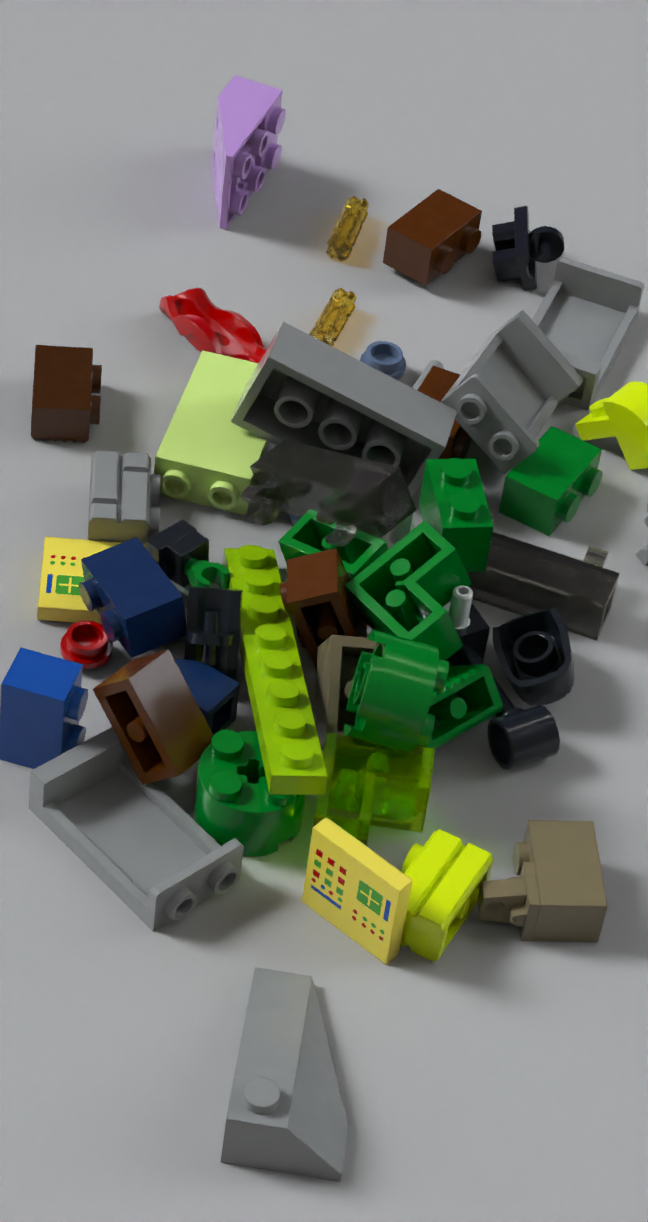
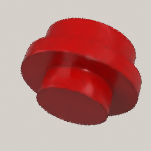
[60,621,113,669]

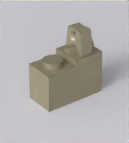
[315,635,379,754]
[477,820,607,942]

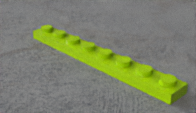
[223,545,328,795]

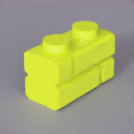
[400,829,494,962]

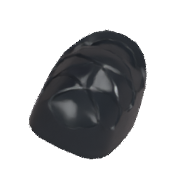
[493,607,574,706]

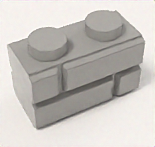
[88,450,161,544]

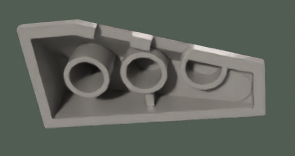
[220,967,349,1182]

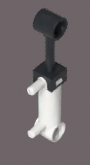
[352,502,560,770]

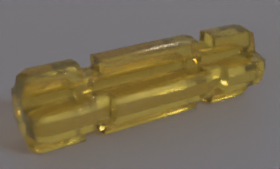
[326,196,369,261]
[309,288,357,347]

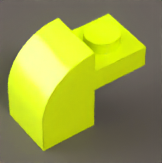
[575,381,648,470]

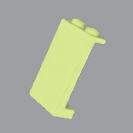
[154,350,270,515]

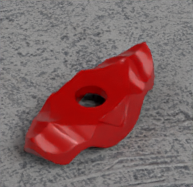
[159,288,267,363]

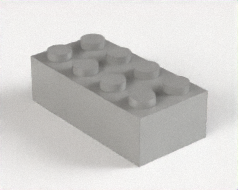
[231,322,457,505]

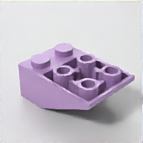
[211,75,286,230]

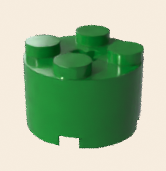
[344,630,449,753]
[193,729,306,857]

